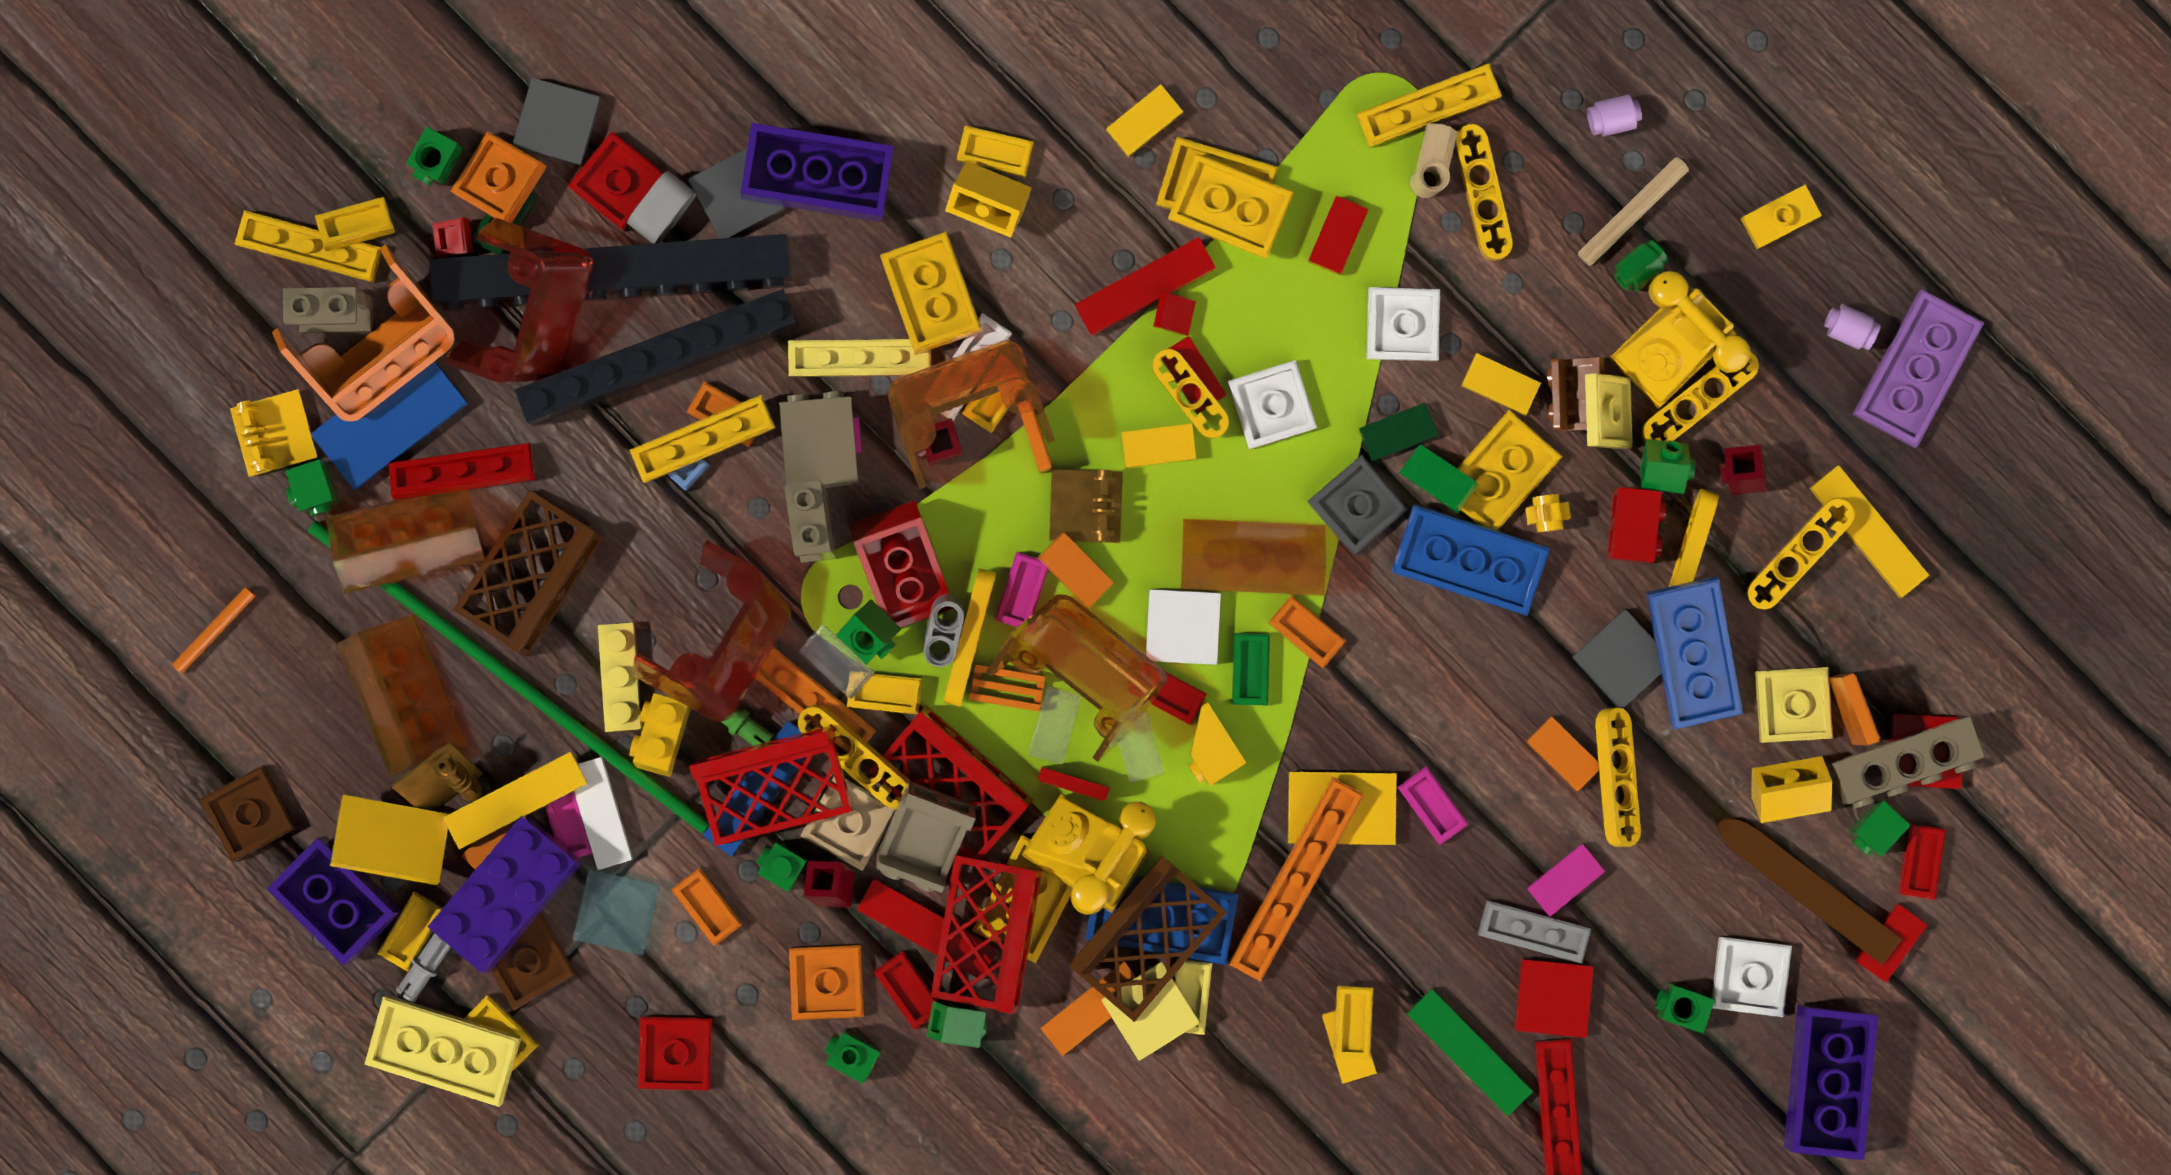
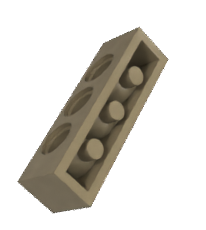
[1828,716,1985,809]

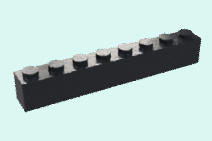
[514,289,799,426]

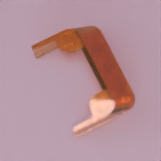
[888,340,1055,489]
[986,594,1167,762]

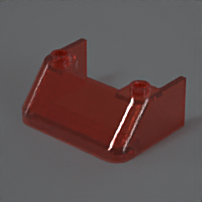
[444,217,593,383]
[632,540,791,722]

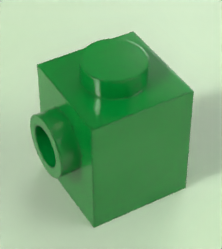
[1640,439,1696,494]
[285,459,340,517]
[756,841,810,892]
[824,1029,882,1084]

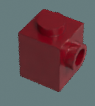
[914,418,964,466]
[1720,444,1768,495]
[803,861,855,908]

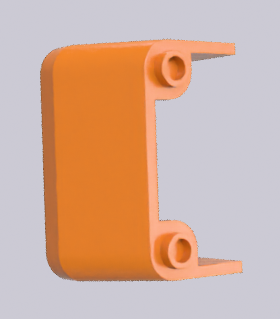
[272,244,454,421]

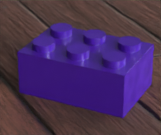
[267,836,402,965]

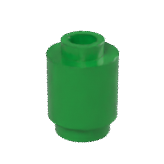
[1614,240,1668,292]

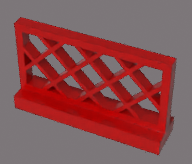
[869,706,1034,859]
[689,725,853,846]
[931,855,1042,1014]

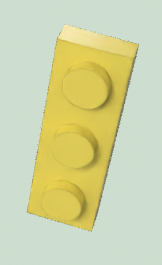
[598,623,642,732]

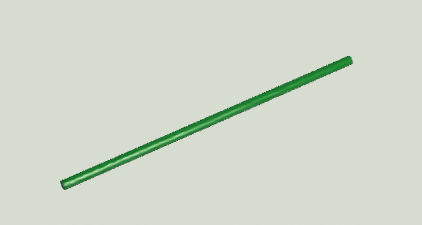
[308,520,709,834]

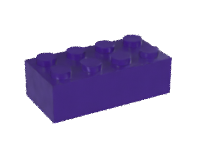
[740,123,894,222]
[427,816,583,973]
[1784,1004,1878,1160]

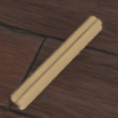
[1578,157,1689,266]

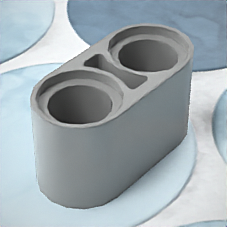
[627,171,697,243]
[924,594,964,667]

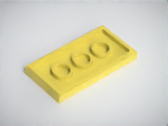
[365,995,521,1107]

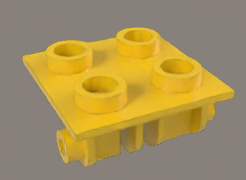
[230,389,318,477]

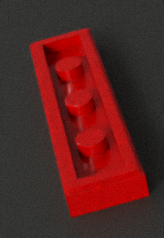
[1074,237,1216,337]
[388,443,535,500]
[857,878,999,978]
[1534,1038,1582,1175]

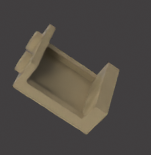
[283,287,373,334]
[779,391,860,487]
[785,480,837,564]
[876,781,976,893]

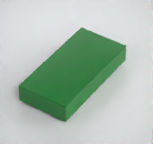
[1399,444,1478,514]
[1232,633,1270,706]

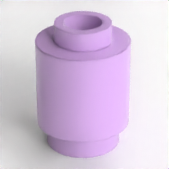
[1587,94,1642,137]
[1824,303,1881,350]

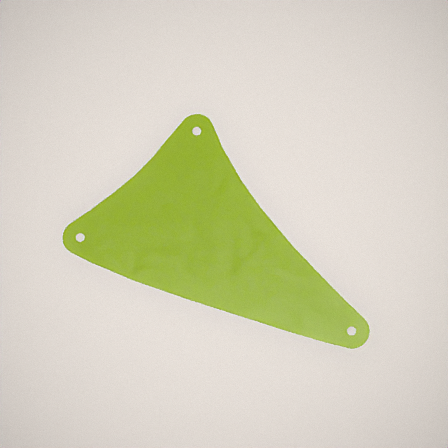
[801,73,1426,893]

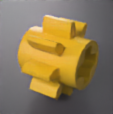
[1525,494,1571,533]

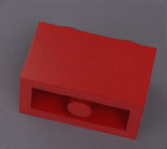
[1606,487,1666,564]

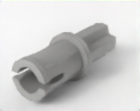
[396,934,451,1002]

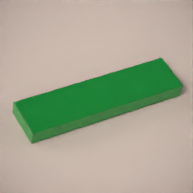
[1406,989,1533,1117]

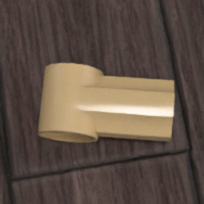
[1410,123,1458,198]

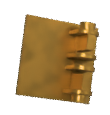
[1049,469,1123,543]
[391,742,483,811]

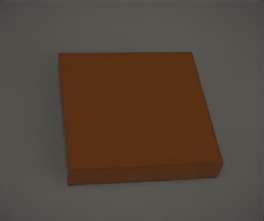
[199,765,298,862]
[491,912,577,1011]

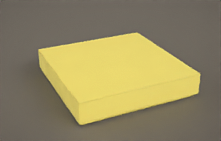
[1585,373,1633,449]
[1755,667,1833,743]
[1101,961,1200,1061]

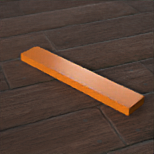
[1229,776,1365,982]

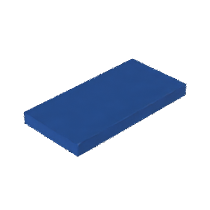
[311,361,469,491]
[1391,504,1550,616]
[1646,576,1743,730]
[1085,876,1239,965]

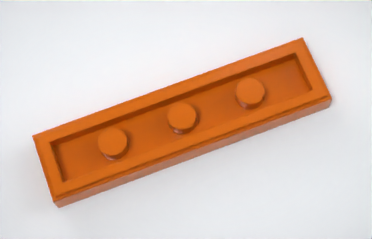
[743,641,877,753]

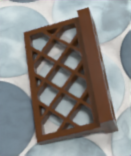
[453,490,604,657]
[1068,856,1228,1022]

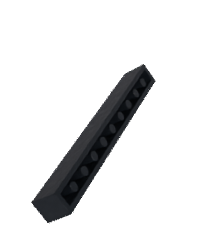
[430,234,792,311]

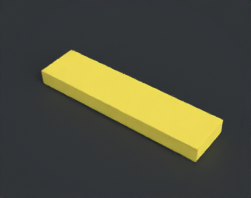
[788,339,931,377]

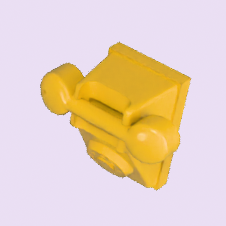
[1609,271,1751,408]
[1022,794,1156,915]

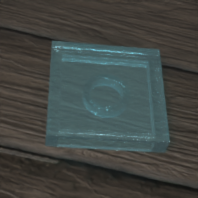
[573,869,660,955]

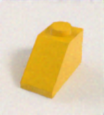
[1188,702,1246,786]

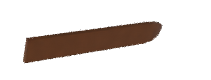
[1717,819,1902,965]

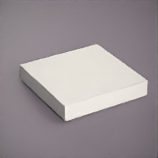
[1366,287,1440,361]
[1228,360,1317,450]
[1146,590,1221,665]
[1712,936,1792,1017]

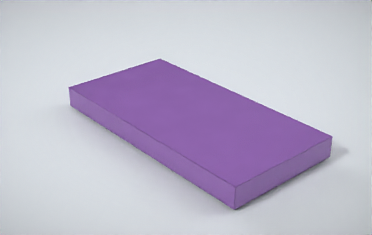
[1852,289,1984,448]

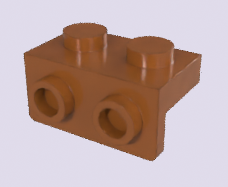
[1547,357,1604,432]

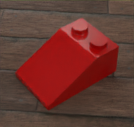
[849,500,954,628]

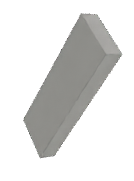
[1477,900,1591,963]

